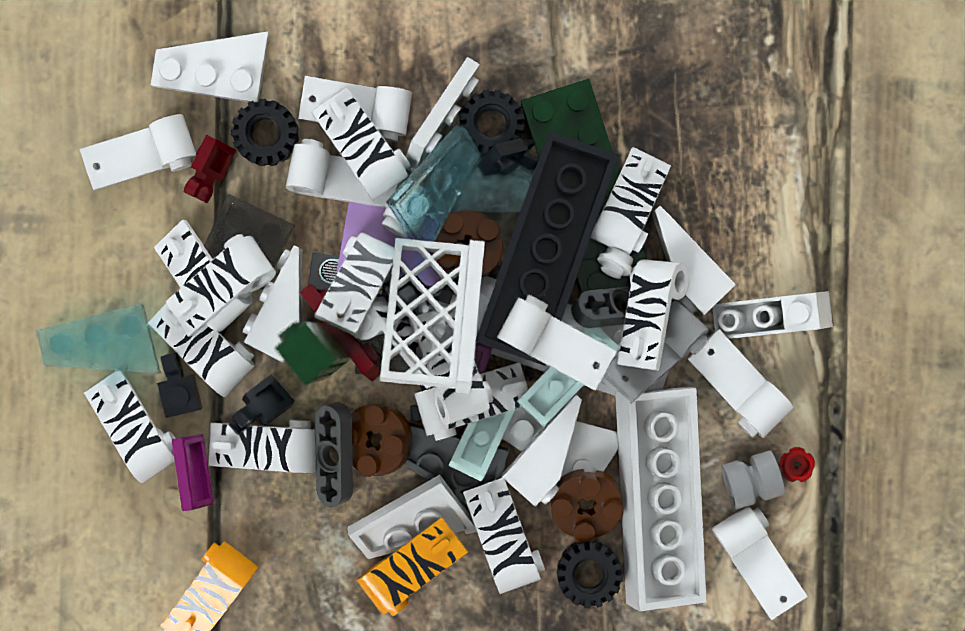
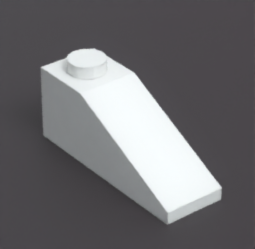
[652,206,736,315]
[502,394,582,507]

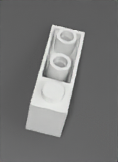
[243,245,303,362]
[712,291,833,339]

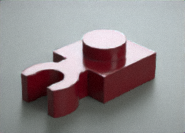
[183,135,236,203]

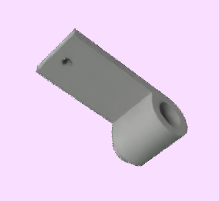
[604,300,709,403]

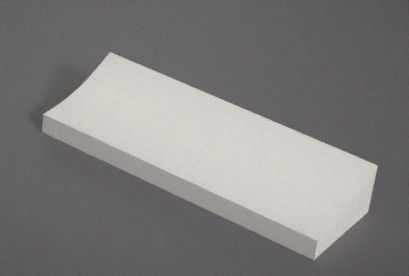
[615,387,706,612]

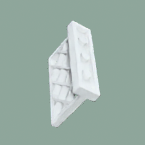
[380,238,485,394]

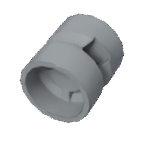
[721,450,785,510]

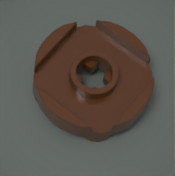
[430,210,503,282]
[351,404,412,477]
[551,469,623,542]

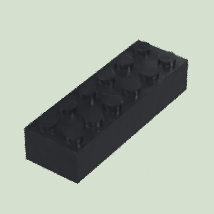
[476,131,619,366]

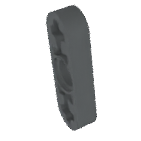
[571,286,631,328]
[315,402,353,507]

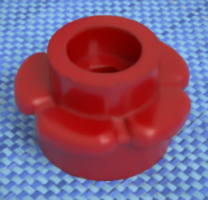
[779,447,815,482]

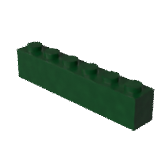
[274,321,351,386]

